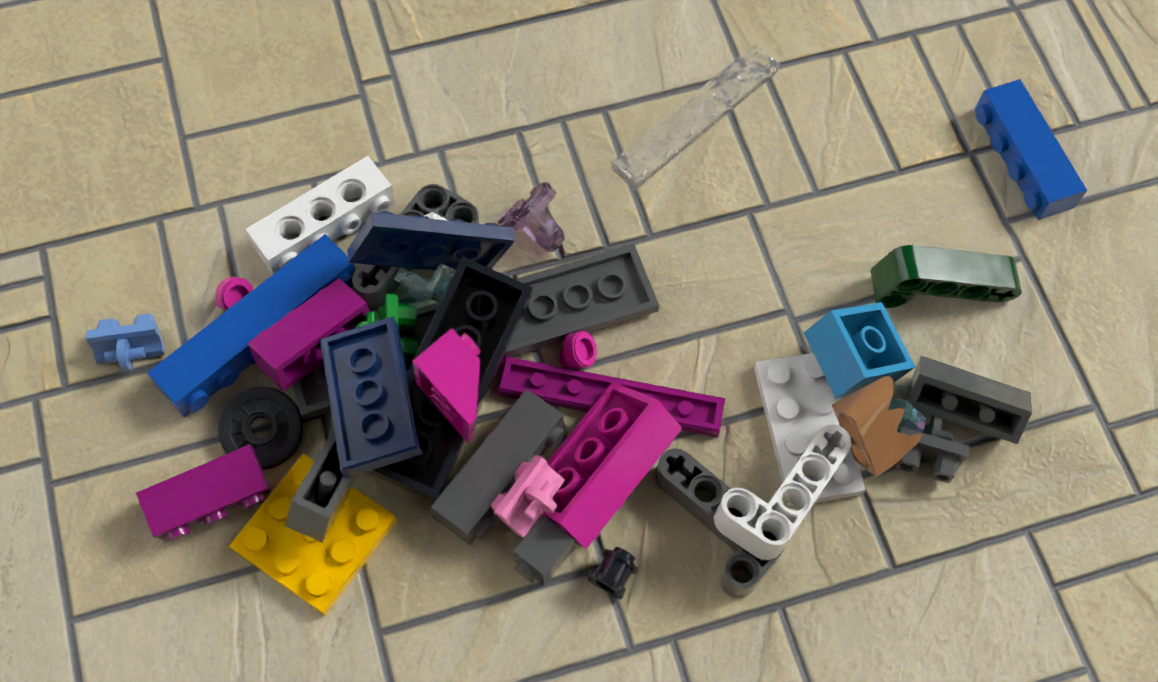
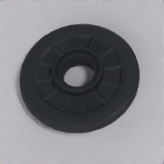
[218,387,303,470]

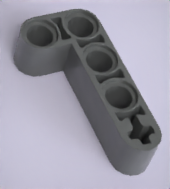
[352,184,479,309]
[656,448,785,598]

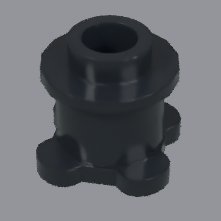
[588,547,638,600]

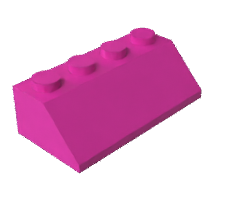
[539,382,682,549]

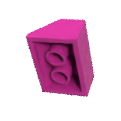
[413,329,481,444]

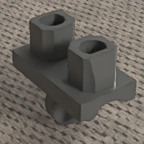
[895,416,970,483]

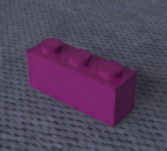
[248,279,369,392]
[136,445,271,542]

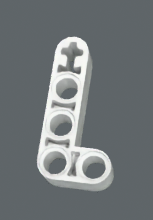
[714,425,852,560]

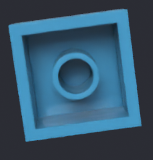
[804,302,915,399]

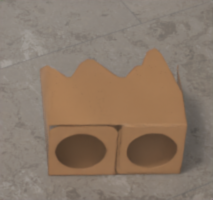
[832,376,923,477]

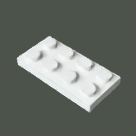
[754,353,866,507]

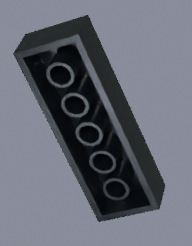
[367,257,533,502]

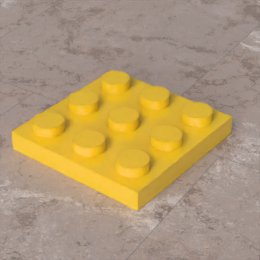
[229,453,398,616]

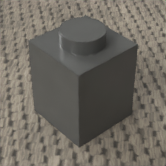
[513,515,575,585]

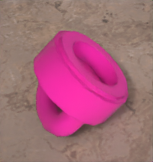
[215,277,254,311]
[559,331,597,369]

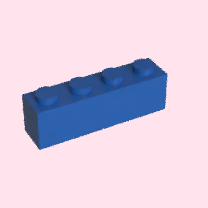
[974,79,1087,220]

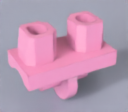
[491,455,565,537]

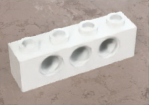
[245,156,395,274]

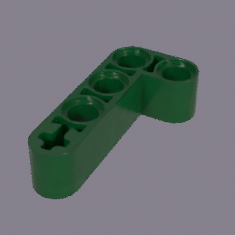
[870,245,1022,308]

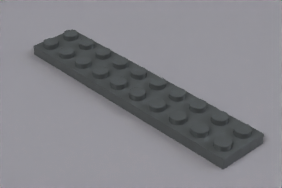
[293,244,659,420]

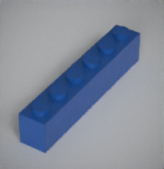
[147,234,356,417]

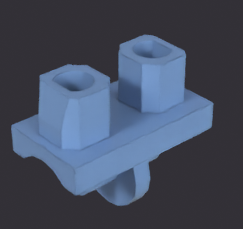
[86,314,165,372]

